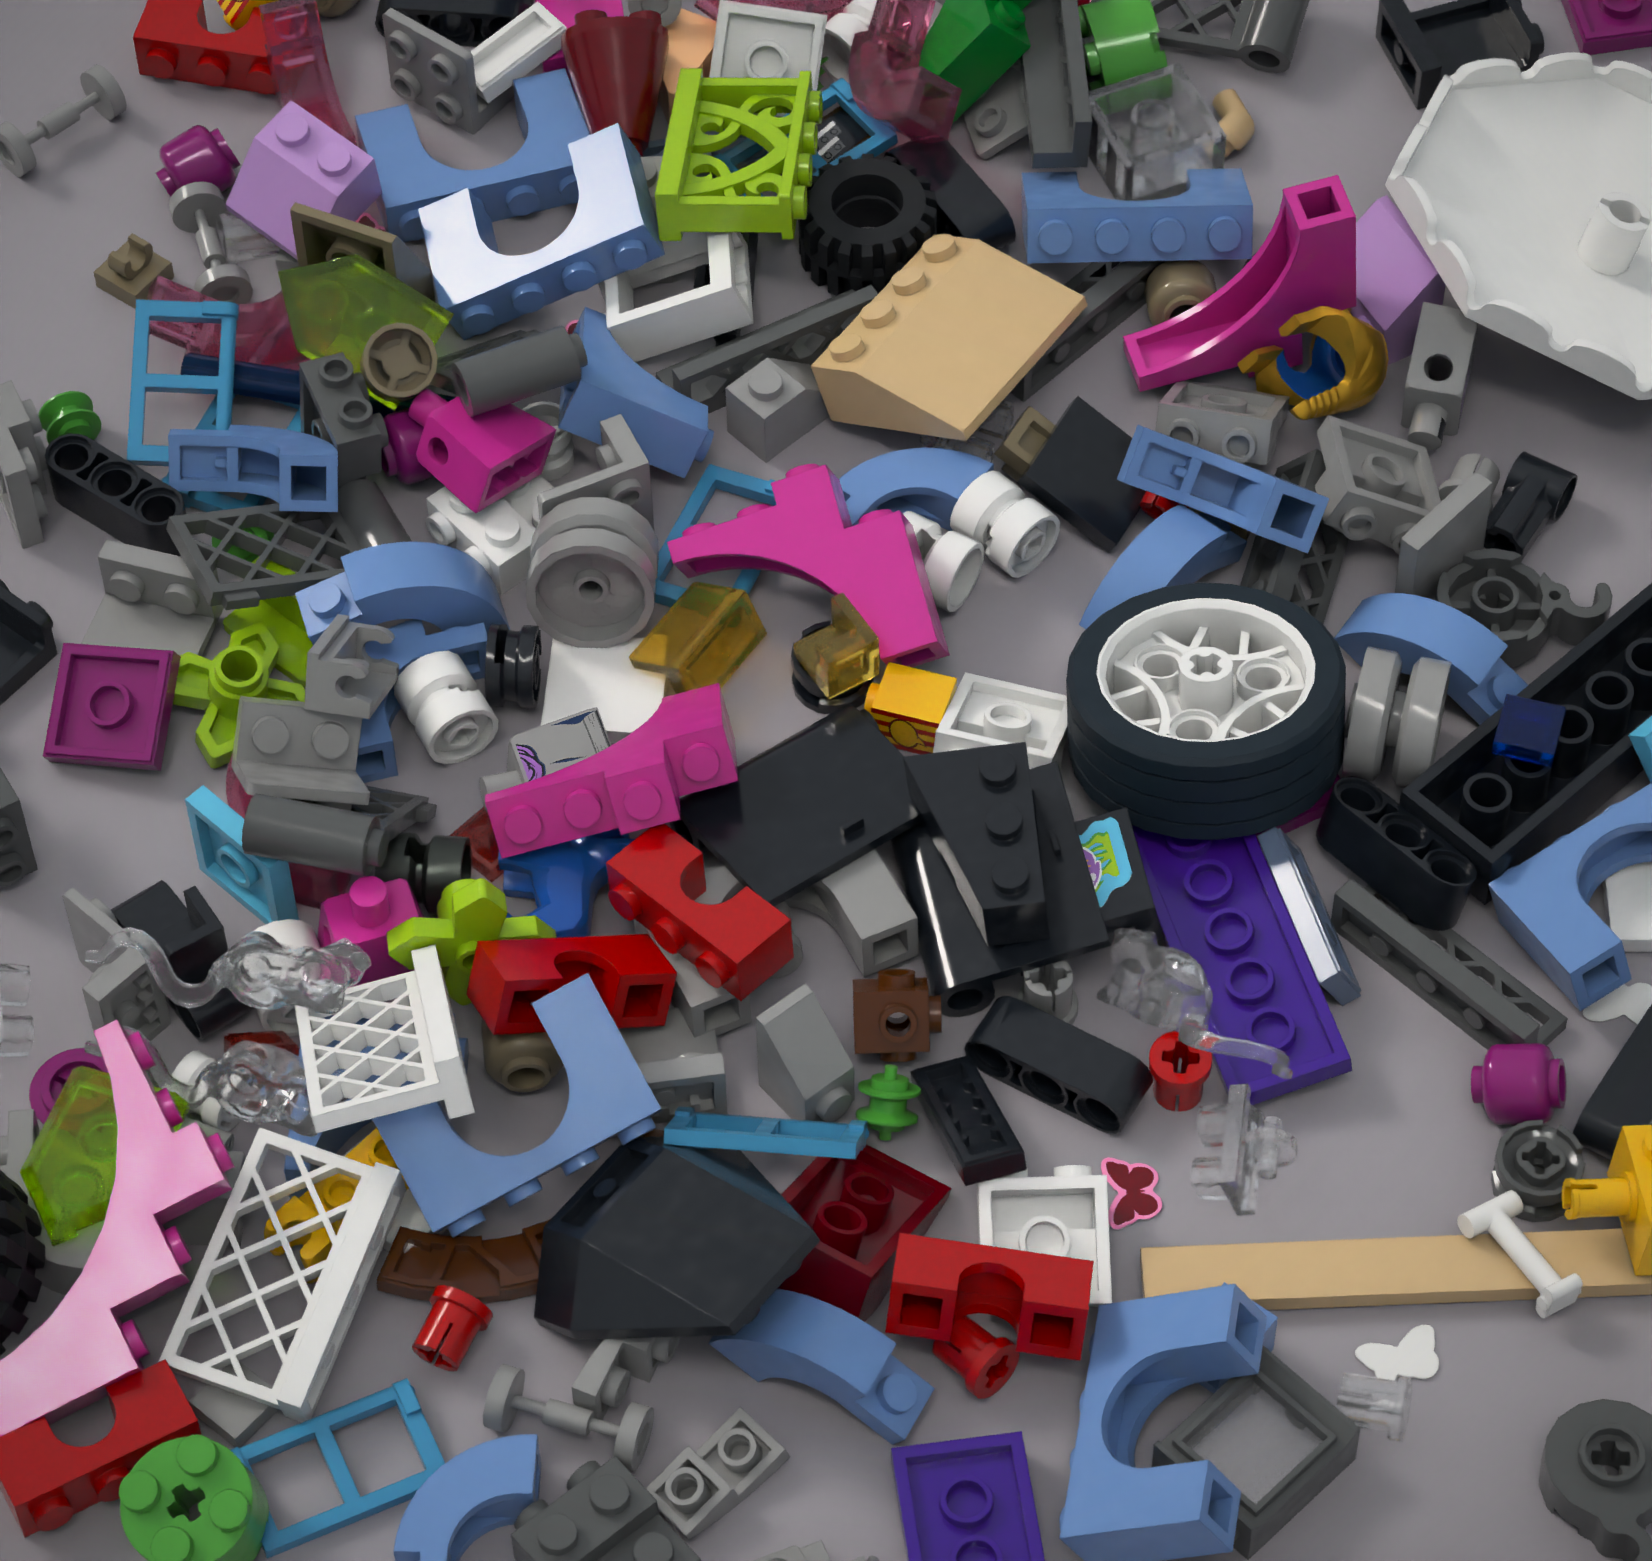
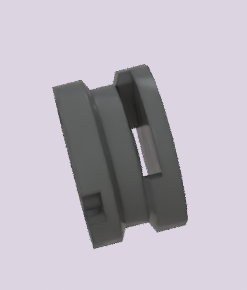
[1491,1120,1586,1222]

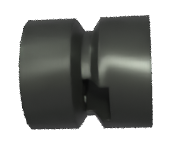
[375,833,472,915]

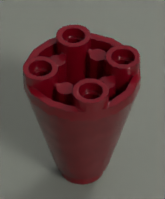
[561,10,669,157]

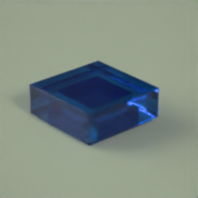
[1492,694,1566,767]

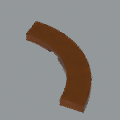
[376,1128,664,1303]

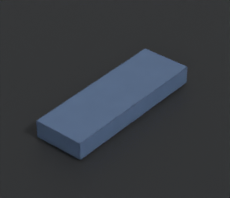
[1257,826,1362,1006]

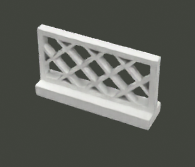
[294,945,475,1133]
[158,1127,406,1423]

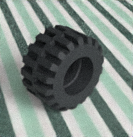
[798,154,937,296]

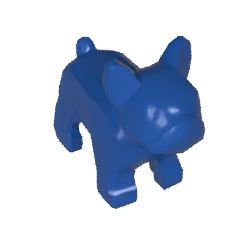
[498,828,635,938]

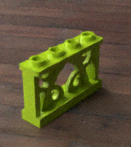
[655,68,823,241]

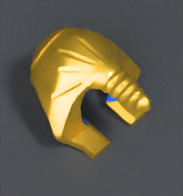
[1237,306,1389,420]

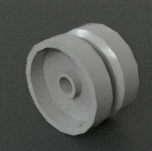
[526,497,659,648]
[1343,646,1452,788]

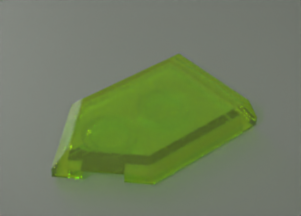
[278,254,454,411]
[20,1066,190,1246]

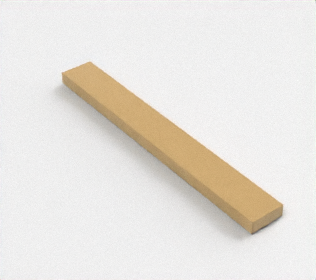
[1140,1228,1652,1310]

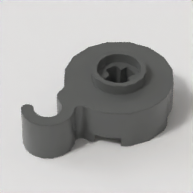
[1435,548,1613,668]
[1539,1399,1652,1561]

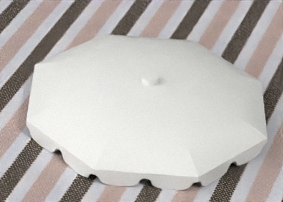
[1385,52,1652,401]

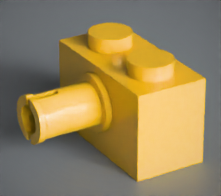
[1561,1125,1652,1276]

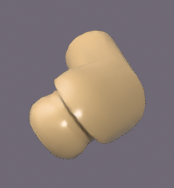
[1207,89,1255,158]

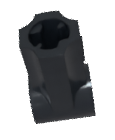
[1484,451,1578,560]

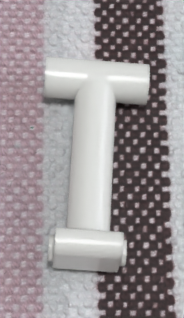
[1457,1190,1583,1318]

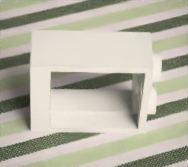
[599,232,754,362]

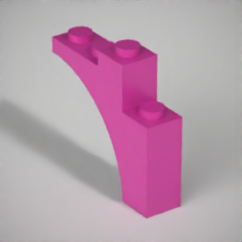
[1123,175,1356,392]
[667,464,950,667]
[485,683,738,859]

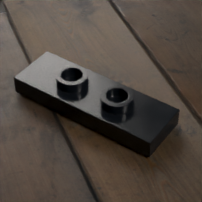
[910,1056,1027,1186]

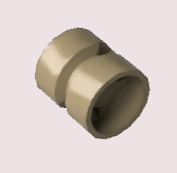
[360,322,438,402]

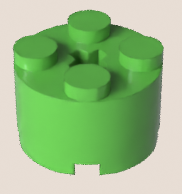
[1078,0,1171,114]
[119,1435,269,1561]

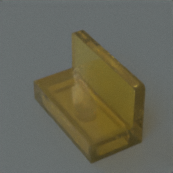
[629,582,767,694]

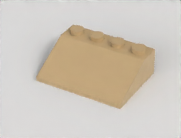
[811,234,1088,441]

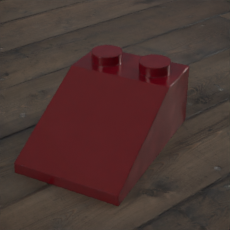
[777,1144,952,1322]

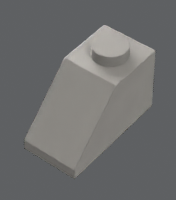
[725,357,829,463]
[756,984,855,1122]

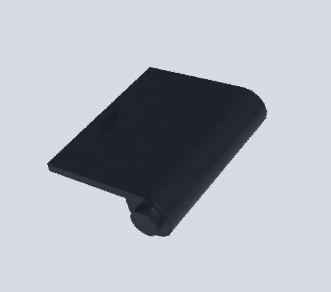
[669,704,924,907]
[891,761,1111,1017]

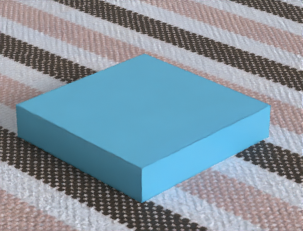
[185,785,299,924]

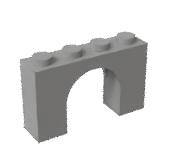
[633,849,919,1038]

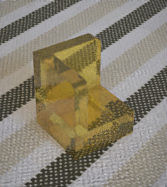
[793,593,879,700]

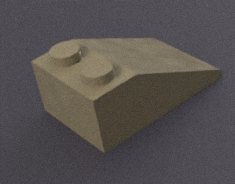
[290,202,436,343]

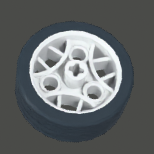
[1066,583,1346,840]

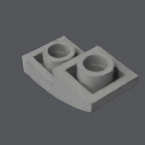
[572,1337,680,1420]
[646,1407,790,1540]

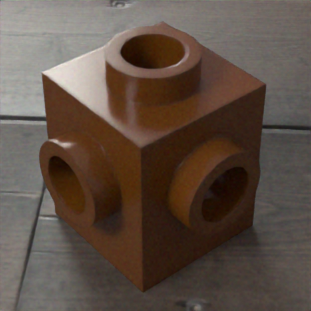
[852,969,942,1062]

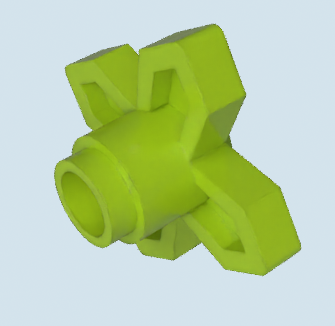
[173,621,305,769]
[386,878,556,1006]

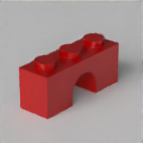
[133,0,311,98]
[606,824,794,1001]
[466,934,677,1035]
[885,1233,1094,1361]
[0,1359,202,1538]

